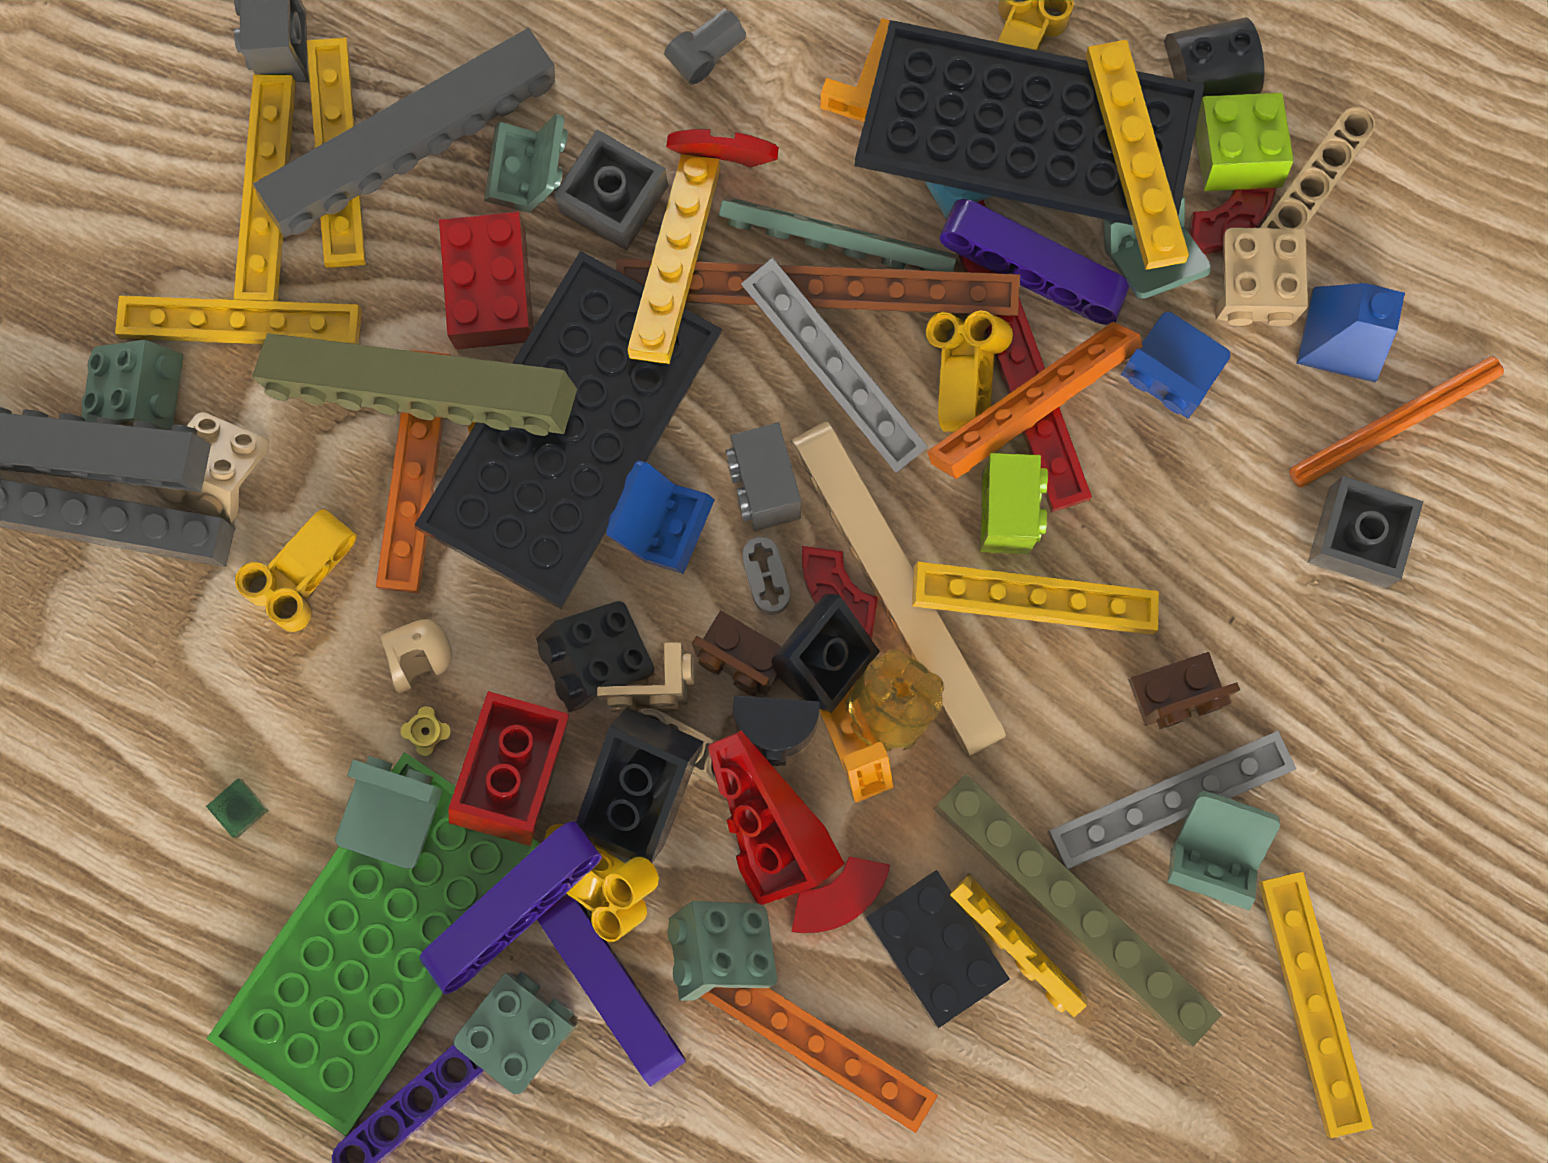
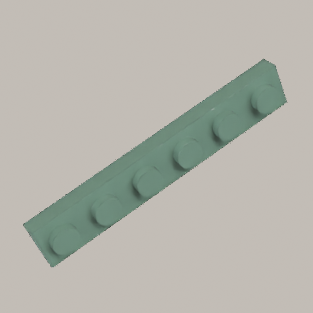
[719,197,957,272]

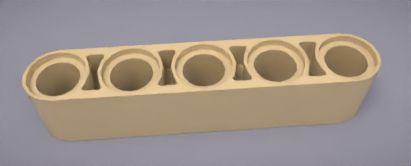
[1260,107,1375,231]

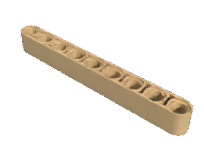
[790,421,1006,757]

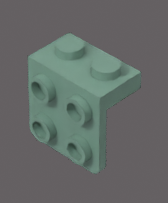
[484,114,568,213]
[1104,196,1211,299]
[81,340,183,430]
[335,756,443,869]
[1167,791,1280,911]
[667,901,777,1001]
[454,971,577,1094]

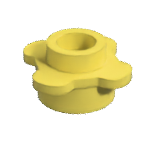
[401,706,451,756]

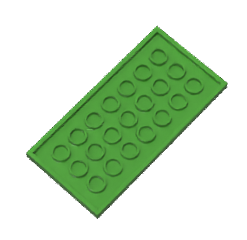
[207,752,541,1136]

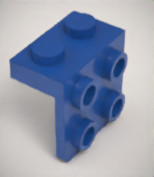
[1121,312,1231,419]
[606,460,715,574]

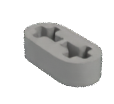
[742,537,790,615]

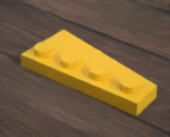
[950,873,1088,1017]

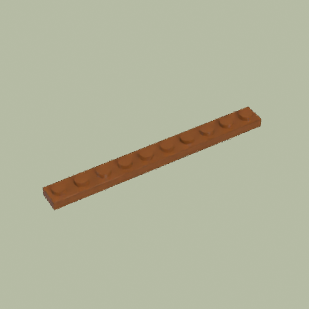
[616,259,1020,316]

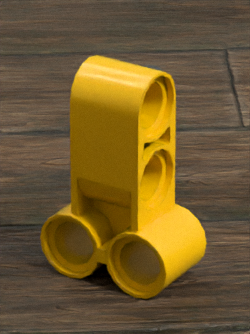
[998,0,1074,51]
[926,310,1013,432]
[235,508,357,632]
[543,824,659,942]

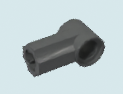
[664,9,746,85]

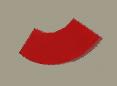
[666,129,779,168]
[1189,188,1276,254]
[801,546,878,639]
[791,856,890,933]

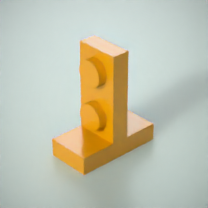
[820,18,890,122]
[819,685,894,803]

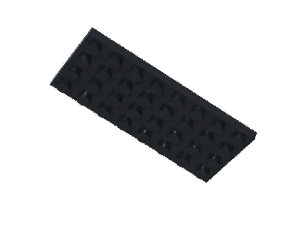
[854,20,1204,226]
[414,251,722,609]

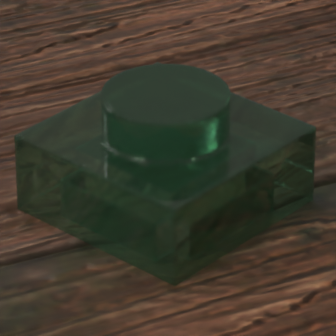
[206,778,269,838]

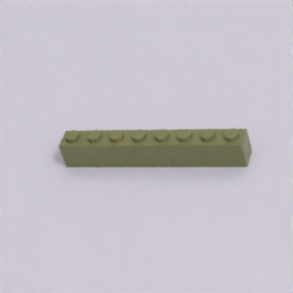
[252,333,577,436]
[933,774,1222,1047]

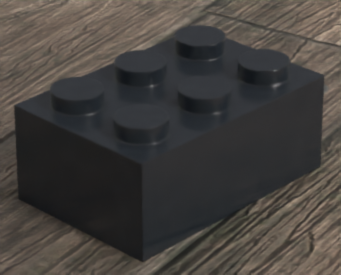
[576,707,704,863]
[864,870,1010,1028]

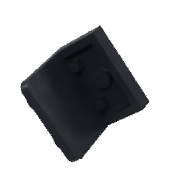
[536,601,654,713]

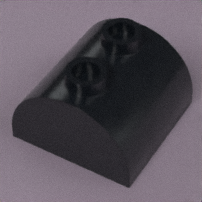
[1164,17,1265,97]
[771,594,880,713]
[733,696,820,766]

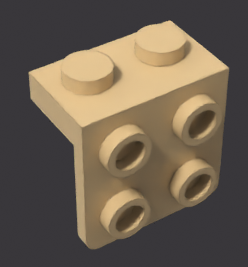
[1215,228,1308,327]
[157,412,269,525]
[597,642,695,713]

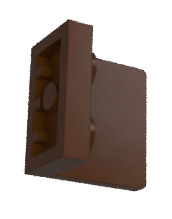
[692,610,781,697]
[1128,652,1240,729]

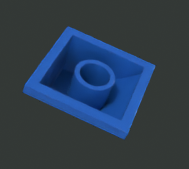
[1296,283,1405,383]

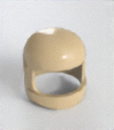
[381,619,452,694]

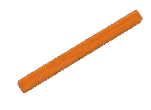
[1289,356,1504,487]

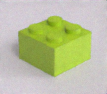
[1195,93,1294,191]
[980,453,1048,554]

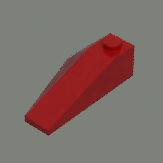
[708,730,845,905]

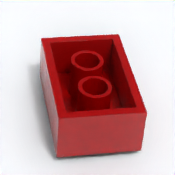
[439,212,534,350]
[448,691,569,846]

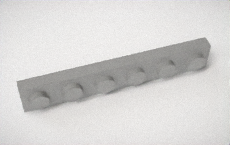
[741,258,928,473]
[1047,731,1296,869]

